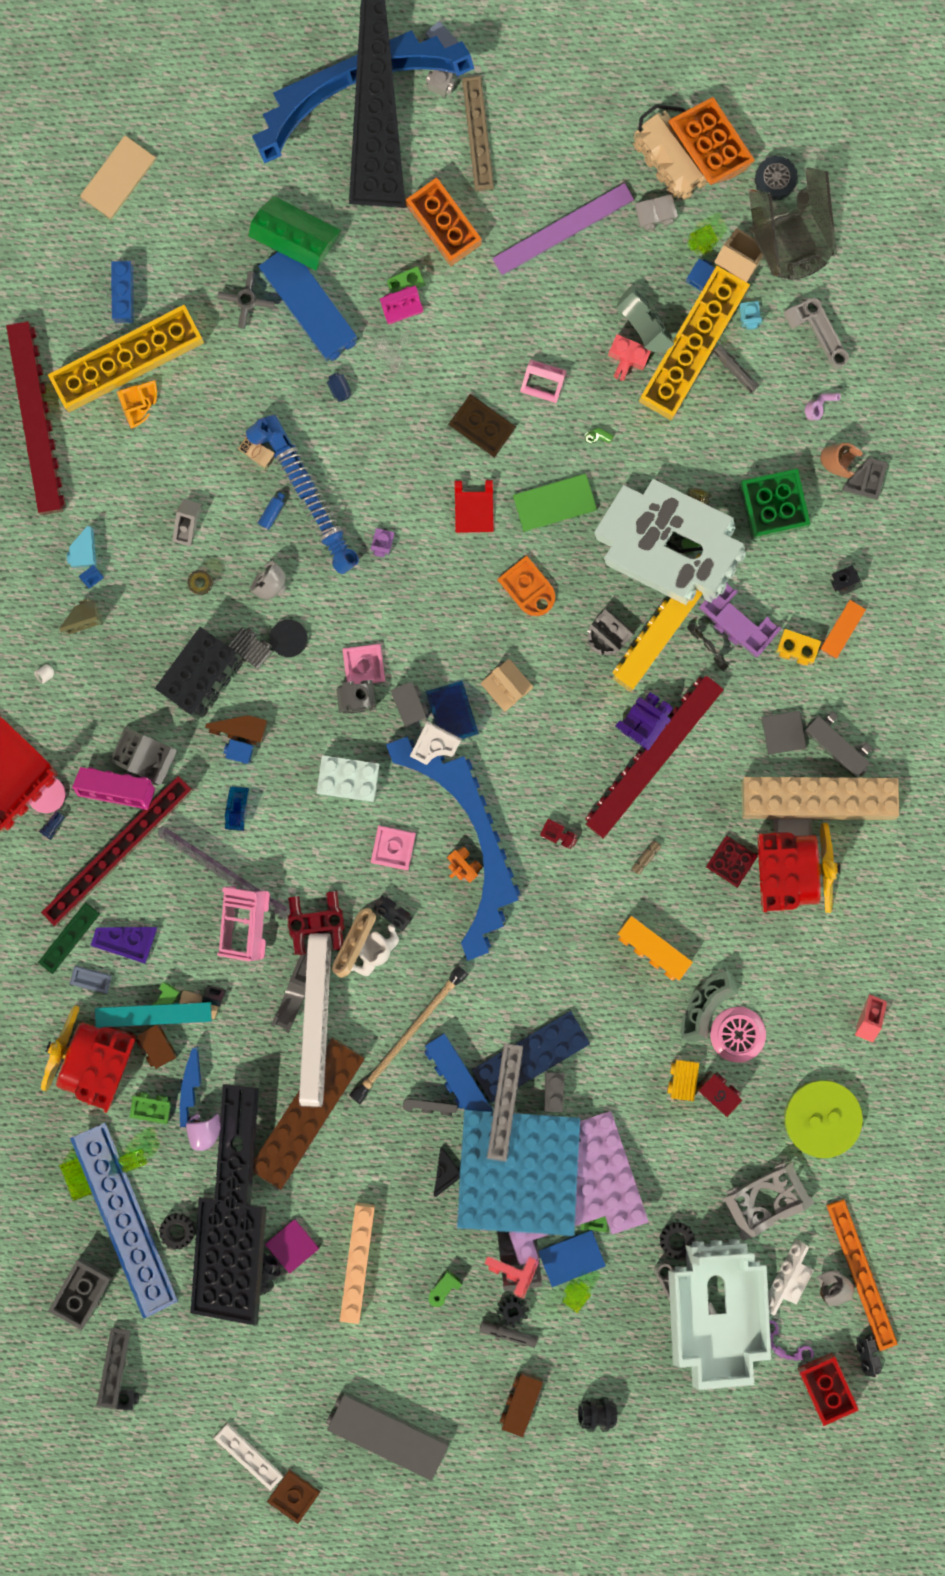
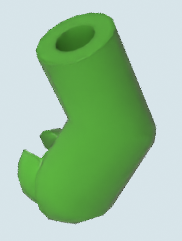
[585,428,614,444]

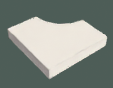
[410,721,462,765]

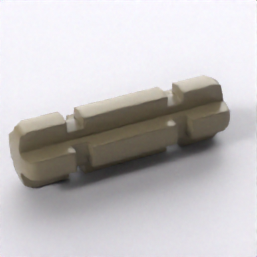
[632,841,661,875]

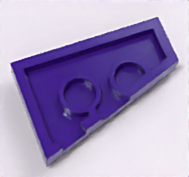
[90,927,158,964]

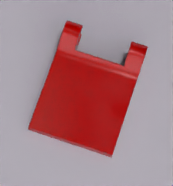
[455,480,494,533]

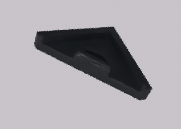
[434,1147,460,1197]

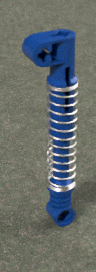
[246,415,359,574]

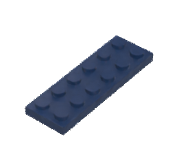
[472,1011,590,1103]

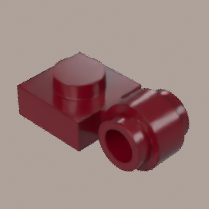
[539,819,578,850]

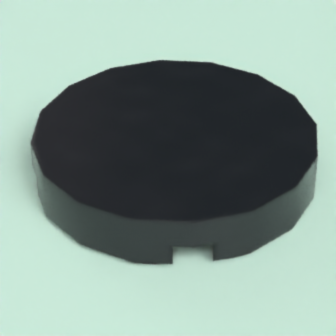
[270,620,308,658]

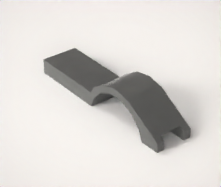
[271,946,308,1033]

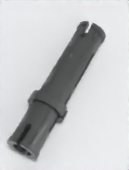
[712,344,760,394]
[479,1320,538,1348]

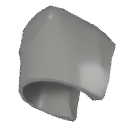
[816,1271,854,1307]

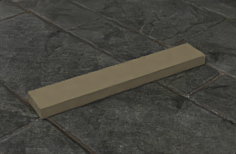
[462,76,494,191]

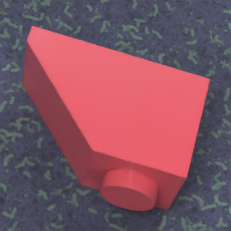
[855,994,887,1042]

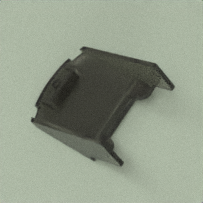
[748,167,837,280]

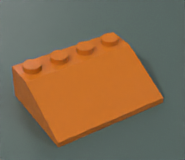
[668,97,755,185]

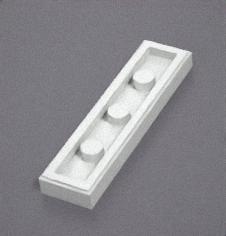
[214,1423,284,1491]

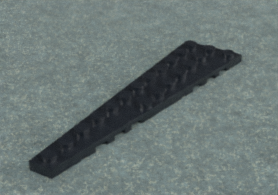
[349,0,406,209]

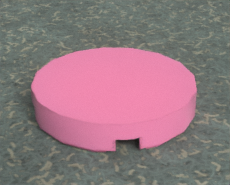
[30,778,66,814]

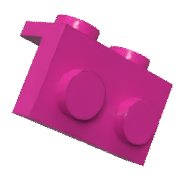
[379,286,423,324]

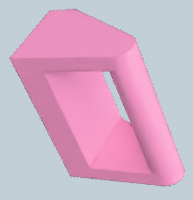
[520,359,567,403]

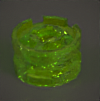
[118,1148,148,1173]

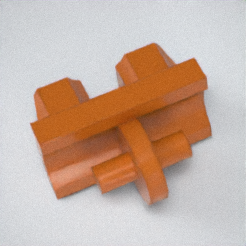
[447,847,482,883]

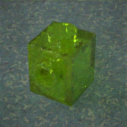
[687,224,719,255]
[562,1280,591,1314]

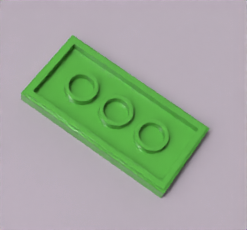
[513,474,597,532]

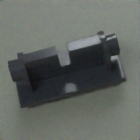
[372,895,413,931]
[856,1335,882,1377]

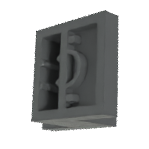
[109,727,177,785]
[497,1231,543,1291]

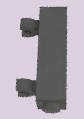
[804,712,873,777]

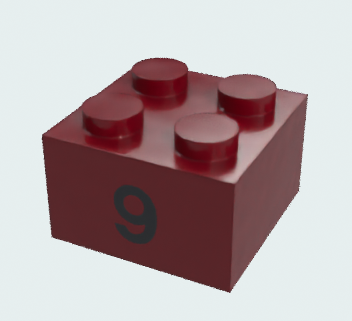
[696,1071,743,1117]

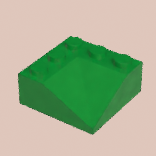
[739,468,811,540]

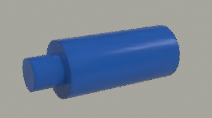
[257,492,285,530]

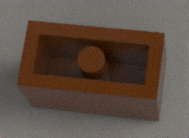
[136,1024,178,1069]

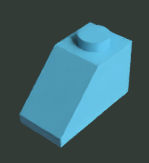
[67,526,96,568]

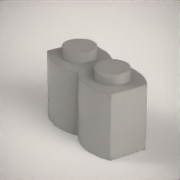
[635,195,678,231]

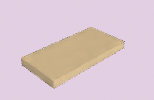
[80,136,156,220]

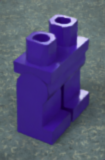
[615,692,673,750]

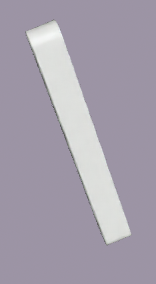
[300,933,332,1107]

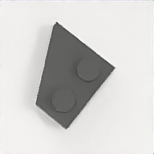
[841,458,888,500]

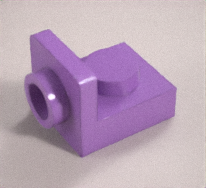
[370,528,395,557]

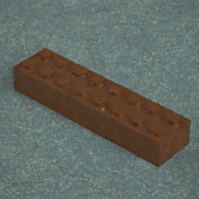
[253,1037,366,1190]

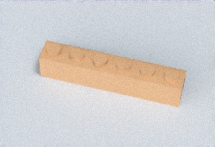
[340,1202,375,1324]

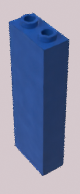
[258,252,357,362]

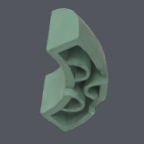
[616,285,674,352]
[681,970,738,1041]

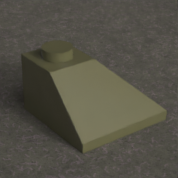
[59,598,103,635]

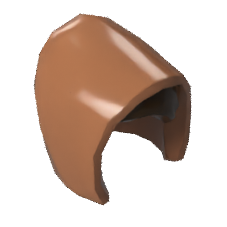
[820,443,863,478]

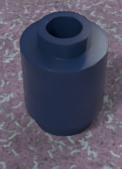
[326,372,352,403]

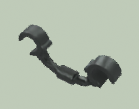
[687,622,729,672]

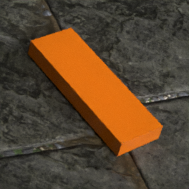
[820,600,866,659]

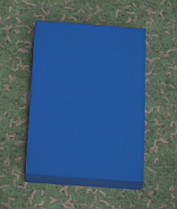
[538,1230,606,1287]

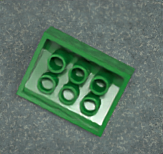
[248,196,342,271]

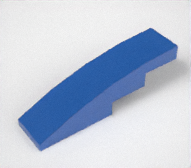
[179,1047,202,1127]

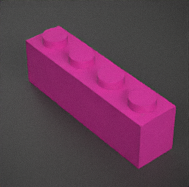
[72,767,156,810]

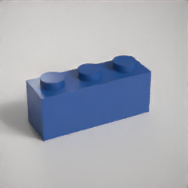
[111,261,134,323]

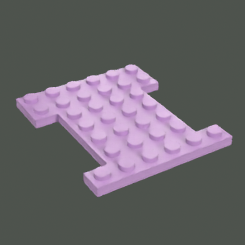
[509,1111,649,1265]

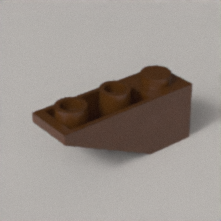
[205,715,268,746]

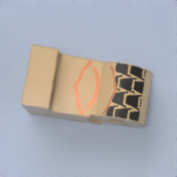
[238,436,275,470]

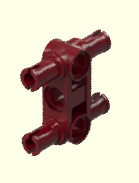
[287,891,345,955]

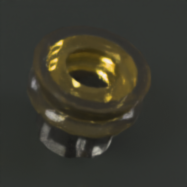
[687,488,712,504]
[187,570,213,595]

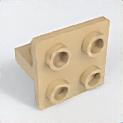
[481,659,533,712]

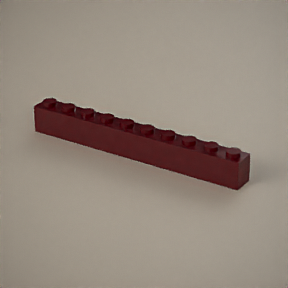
[6,321,66,516]
[585,675,724,839]
[41,776,194,926]

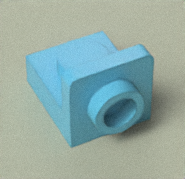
[739,301,762,330]

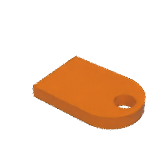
[497,555,555,616]

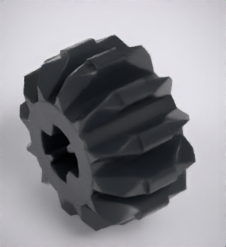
[496,1294,529,1328]

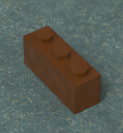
[499,1371,543,1437]

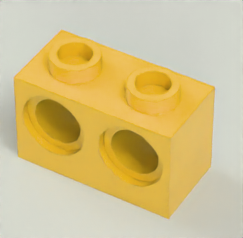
[775,629,821,666]

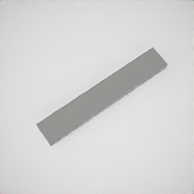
[487,1043,523,1162]

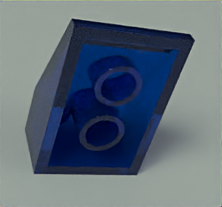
[426,680,479,740]

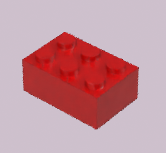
[797,1352,859,1426]

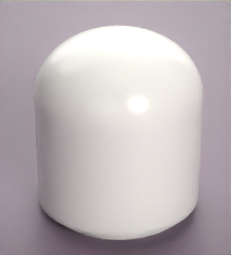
[34,664,54,684]

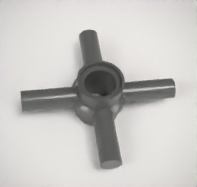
[218,271,275,329]

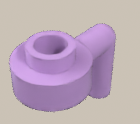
[805,393,841,420]

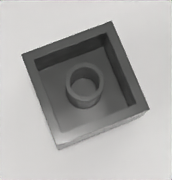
[390,682,429,728]

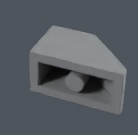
[172,499,201,547]

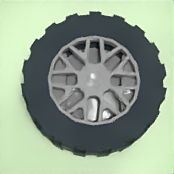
[754,155,798,201]

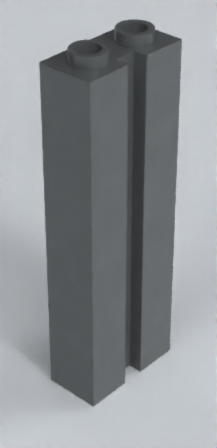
[326,1392,449,1481]

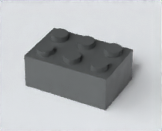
[48,1257,114,1330]

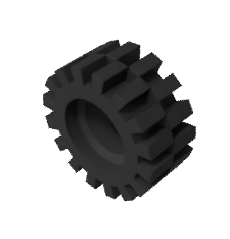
[159,1213,195,1250]
[659,1222,695,1259]

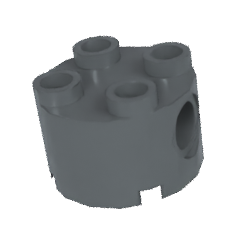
[336,680,377,714]

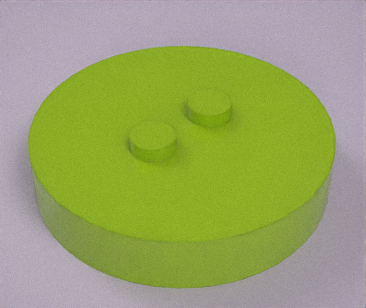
[784,1080,863,1158]

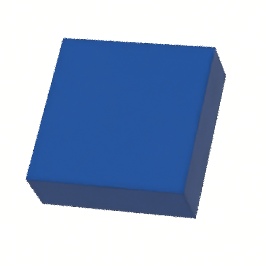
[79,565,104,588]

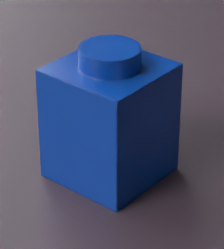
[686,259,715,292]
[223,739,254,764]

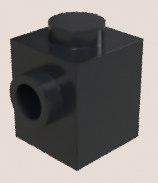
[831,565,863,596]

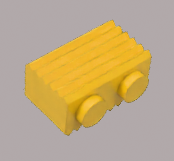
[667,1059,699,1101]

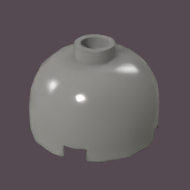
[250,561,286,600]

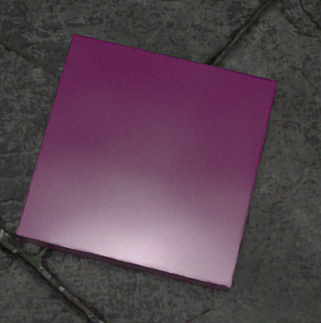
[265,1219,319,1274]

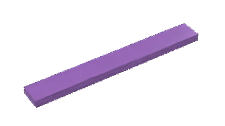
[492,183,634,276]

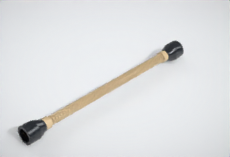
[349,965,469,1105]

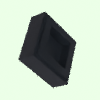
[202,985,226,1007]

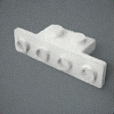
[768,1239,814,1315]

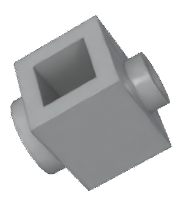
[426,70,456,97]

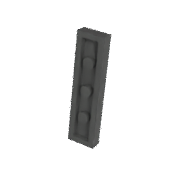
[96,1328,131,1410]

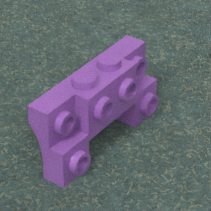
[699,583,781,658]

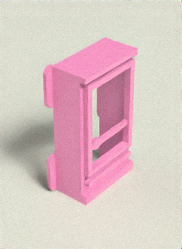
[217,886,270,962]

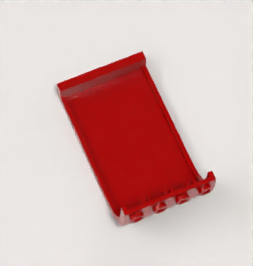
[0,716,58,831]

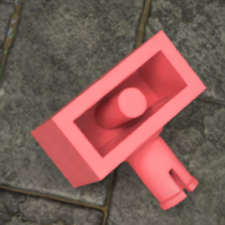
[608,334,651,381]

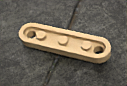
[332,908,376,977]

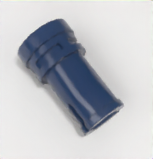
[39,811,66,840]

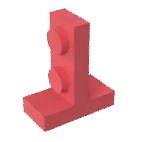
[484,1256,539,1299]

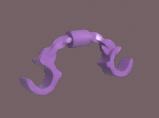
[769,1320,814,1361]

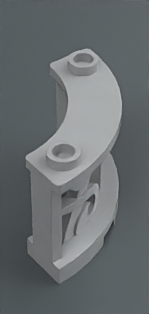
[722,1162,814,1241]

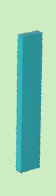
[95,1002,212,1027]

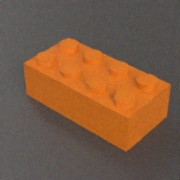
[406,178,482,267]

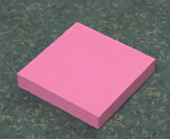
[343,644,385,684]
[371,825,416,870]

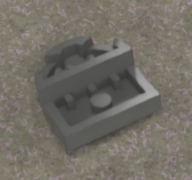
[587,608,635,655]

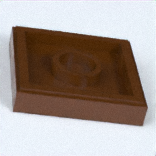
[267,1469,321,1524]

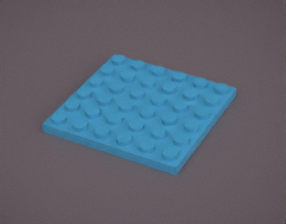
[457,1110,580,1236]

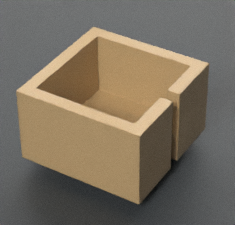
[714,228,769,282]

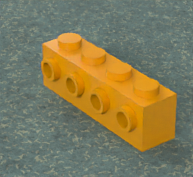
[616,915,693,981]

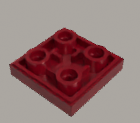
[705,835,758,888]

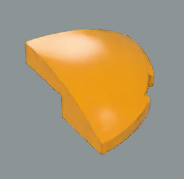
[116,380,157,429]

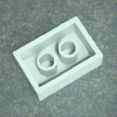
[316,755,380,802]

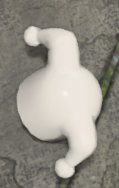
[351,924,399,976]

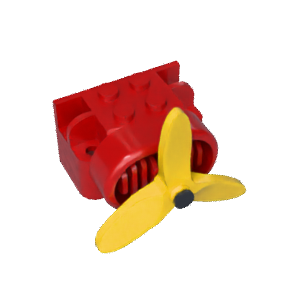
[757,823,840,913]
[41,1005,137,1113]

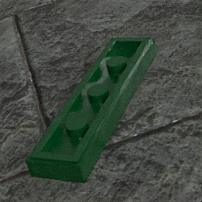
[37,902,101,974]

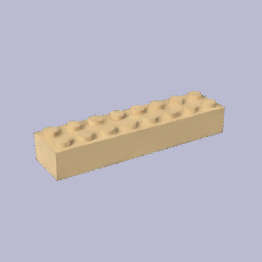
[742,777,899,820]

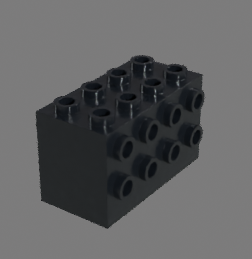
[154,626,244,720]

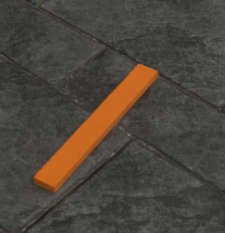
[826,1198,898,1351]

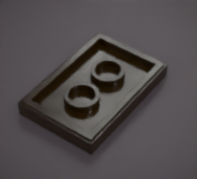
[448,394,517,458]

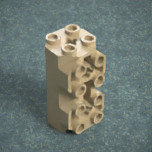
[633,111,708,200]

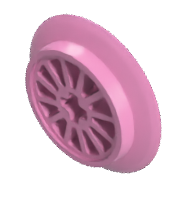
[710,1007,766,1063]

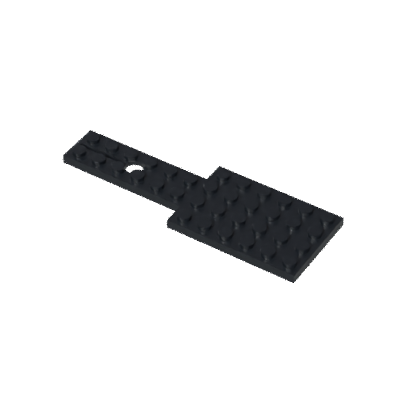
[190,1083,267,1326]

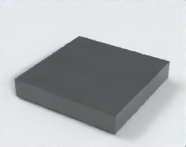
[761,711,806,755]

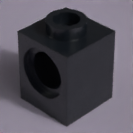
[117,1386,139,1410]

